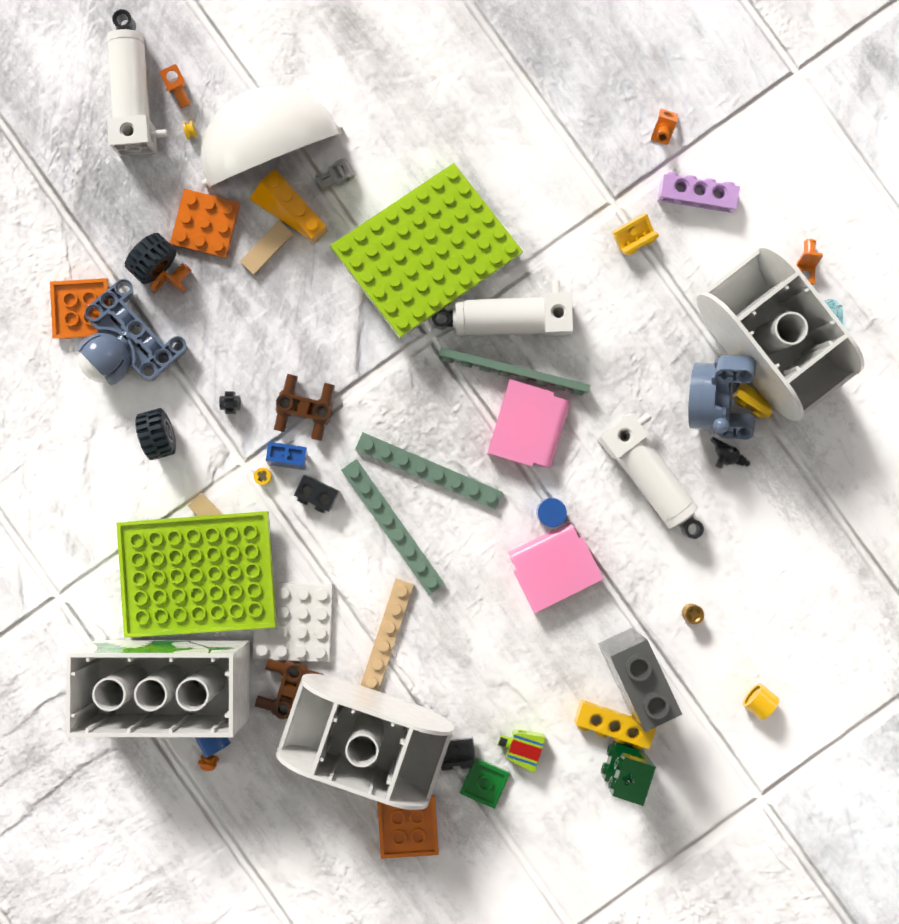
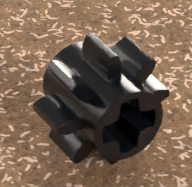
[219,391,241,414]

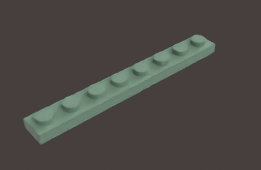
[439,347,591,396]
[355,432,503,510]
[341,459,445,595]

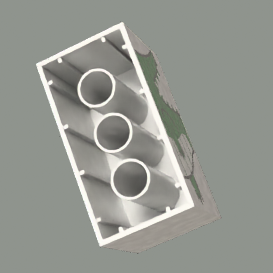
[66,640,250,737]

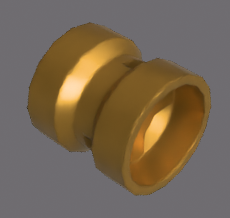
[682,603,704,624]

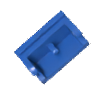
[265,442,308,470]

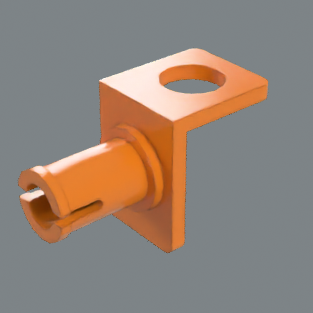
[160,64,192,109]
[651,109,678,145]
[796,239,823,285]
[149,263,192,294]

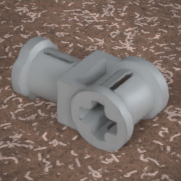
[315,158,356,191]

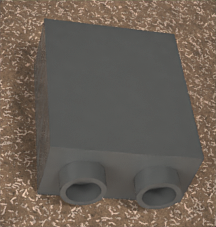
[598,628,683,732]

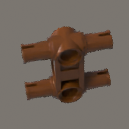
[273,374,335,441]
[254,658,324,719]

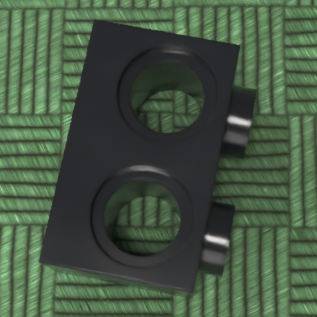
[294,474,340,513]

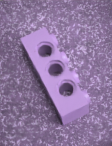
[657,172,740,213]

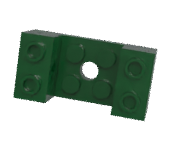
[600,740,656,806]

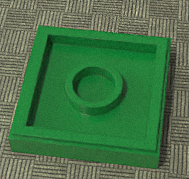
[460,757,510,809]

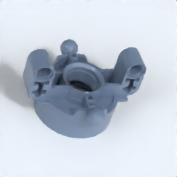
[688,355,757,440]

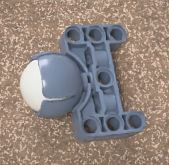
[77,279,187,386]

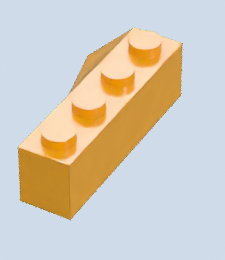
[249,169,328,243]

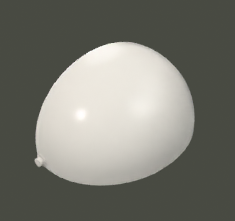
[201,86,344,188]

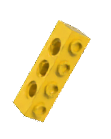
[574,699,657,750]

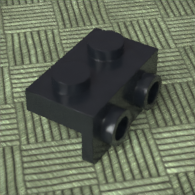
[441,737,476,771]

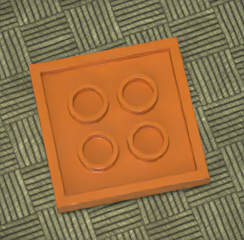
[170,188,241,259]
[50,278,111,340]
[377,795,439,859]

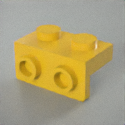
[611,213,659,255]
[733,383,773,419]

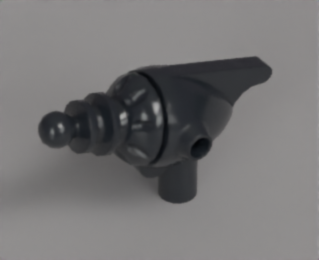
[710,437,750,469]

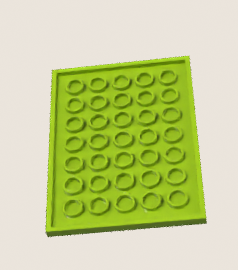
[330,163,523,339]
[116,511,277,638]

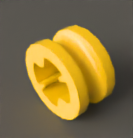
[183,121,197,140]
[254,468,272,485]

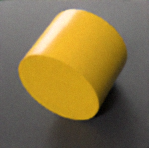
[743,683,780,720]

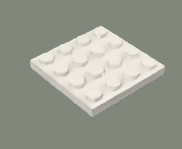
[252,582,333,662]

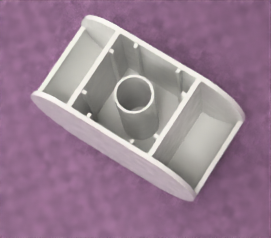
[697,246,865,421]
[276,674,454,810]

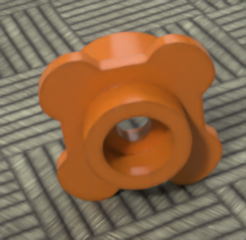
[198,754,219,771]

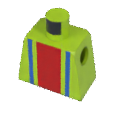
[497,729,546,773]

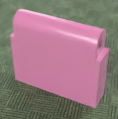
[487,379,571,468]
[508,522,603,614]

